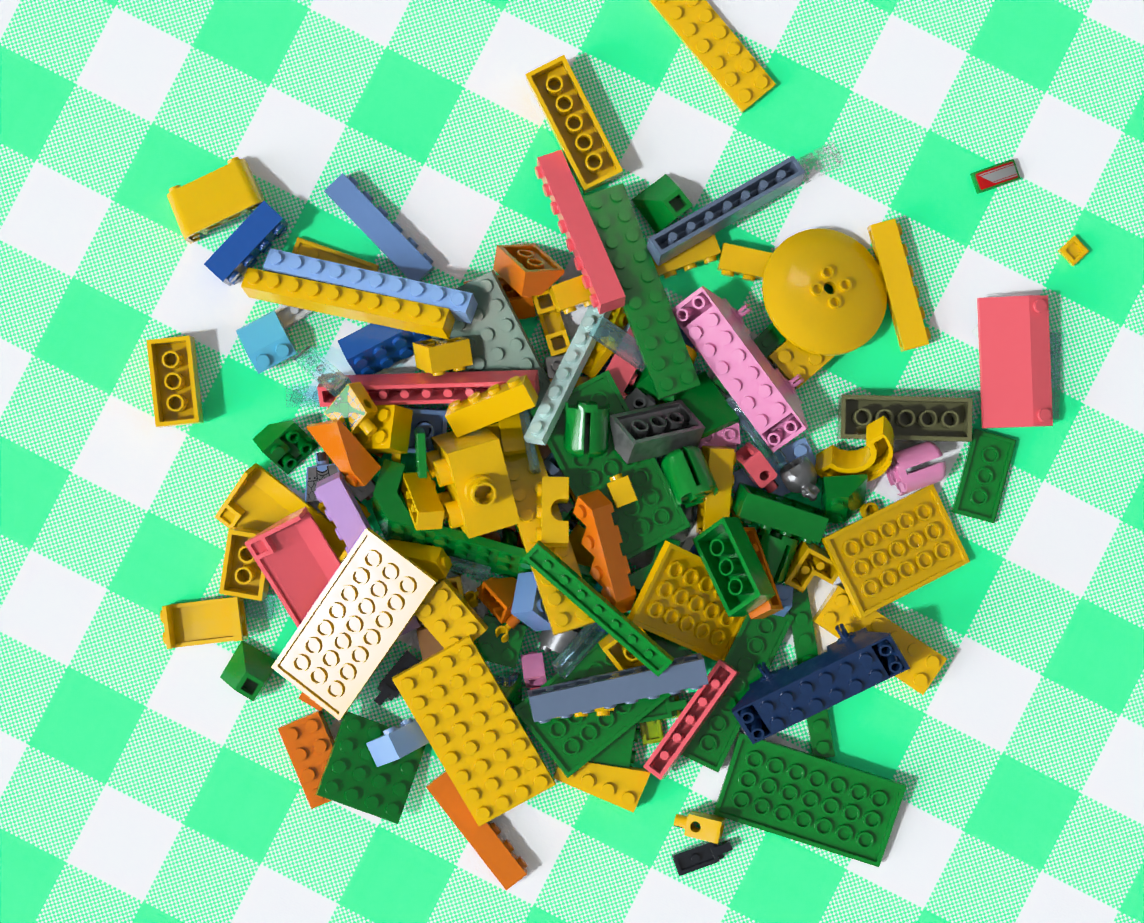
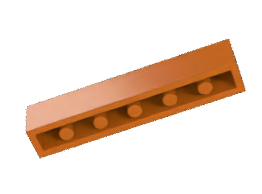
[426,770,528,891]

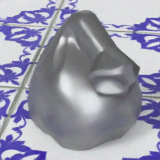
[780,456,820,501]

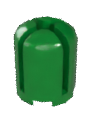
[564,401,610,457]
[661,445,719,508]
[757,526,799,585]

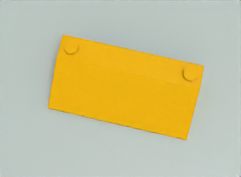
[215,463,348,564]

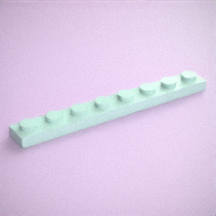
[524,306,612,446]

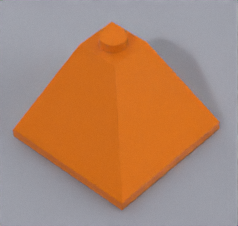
[306,419,382,487]

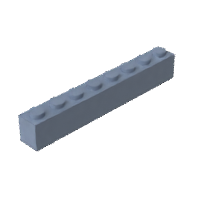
[647,155,805,266]
[527,653,709,723]

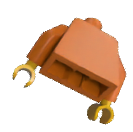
[465,577,521,643]

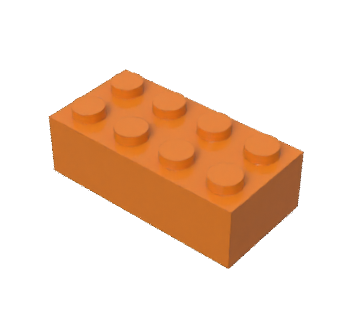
[278,710,335,809]

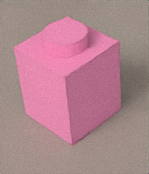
[521,652,547,688]

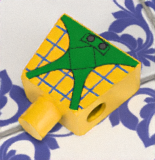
[324,382,378,437]

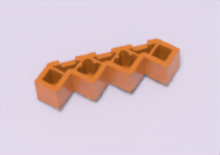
[573,489,637,613]

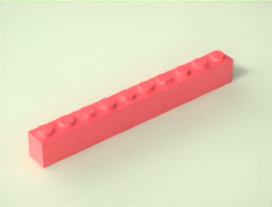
[317,370,540,407]

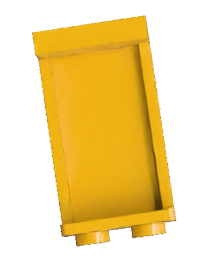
[160,597,249,649]

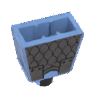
[305,452,340,502]

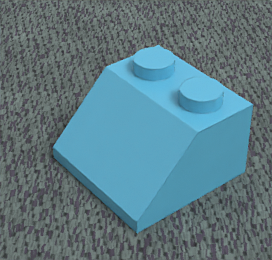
[236,310,297,374]

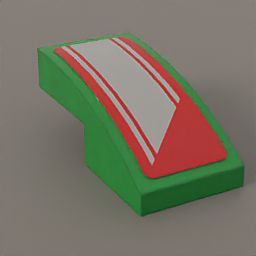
[970,159,1021,194]

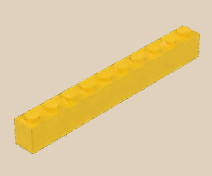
[241,267,455,340]

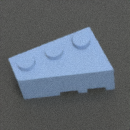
[366,717,429,767]

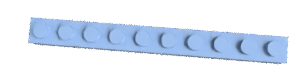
[263,248,478,324]

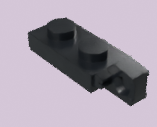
[374,650,421,706]
[671,839,733,876]

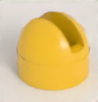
[859,502,879,518]

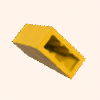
[388,539,452,580]

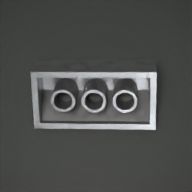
[609,400,705,464]

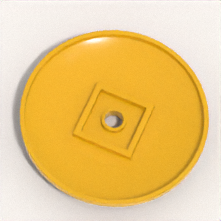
[762,228,887,356]

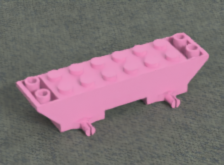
[672,286,808,453]

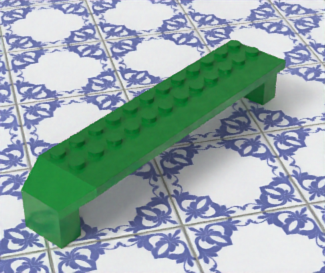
[372,459,681,611]

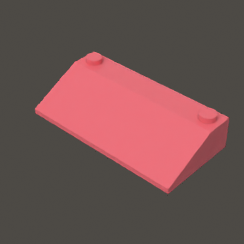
[977,295,1053,428]
[245,507,341,628]

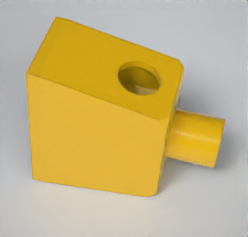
[674,811,726,844]

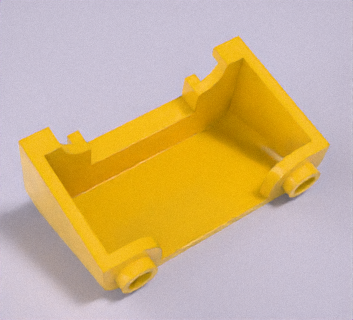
[166,157,266,244]

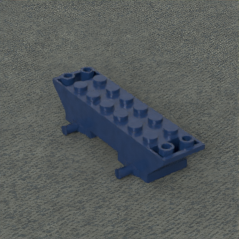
[732,624,910,744]

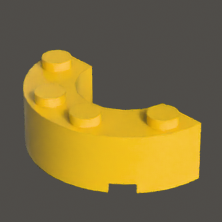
[815,416,894,482]

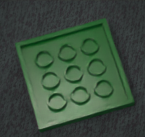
[315,711,426,824]

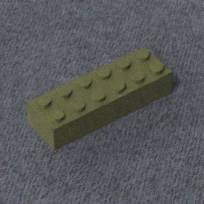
[837,395,973,442]

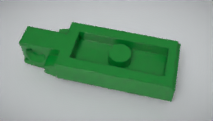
[636,696,687,724]

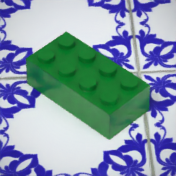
[732,482,829,544]
[692,517,776,617]

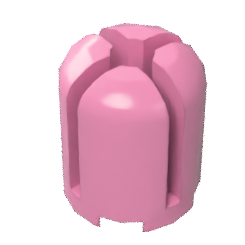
[886,441,947,496]

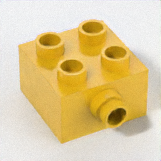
[426,427,520,539]

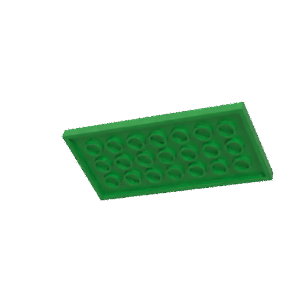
[530,370,691,560]
[513,617,693,778]
[713,731,907,867]

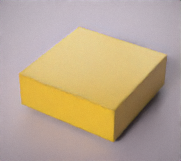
[1058,235,1089,266]

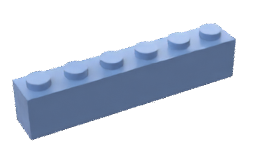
[324,173,434,282]

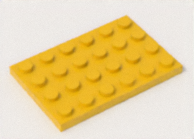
[821,484,970,618]
[628,540,746,662]

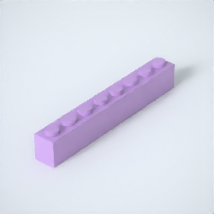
[314,471,421,637]

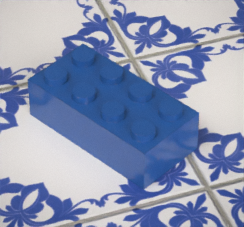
[204,201,288,286]
[338,323,432,375]

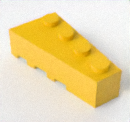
[553,762,650,813]

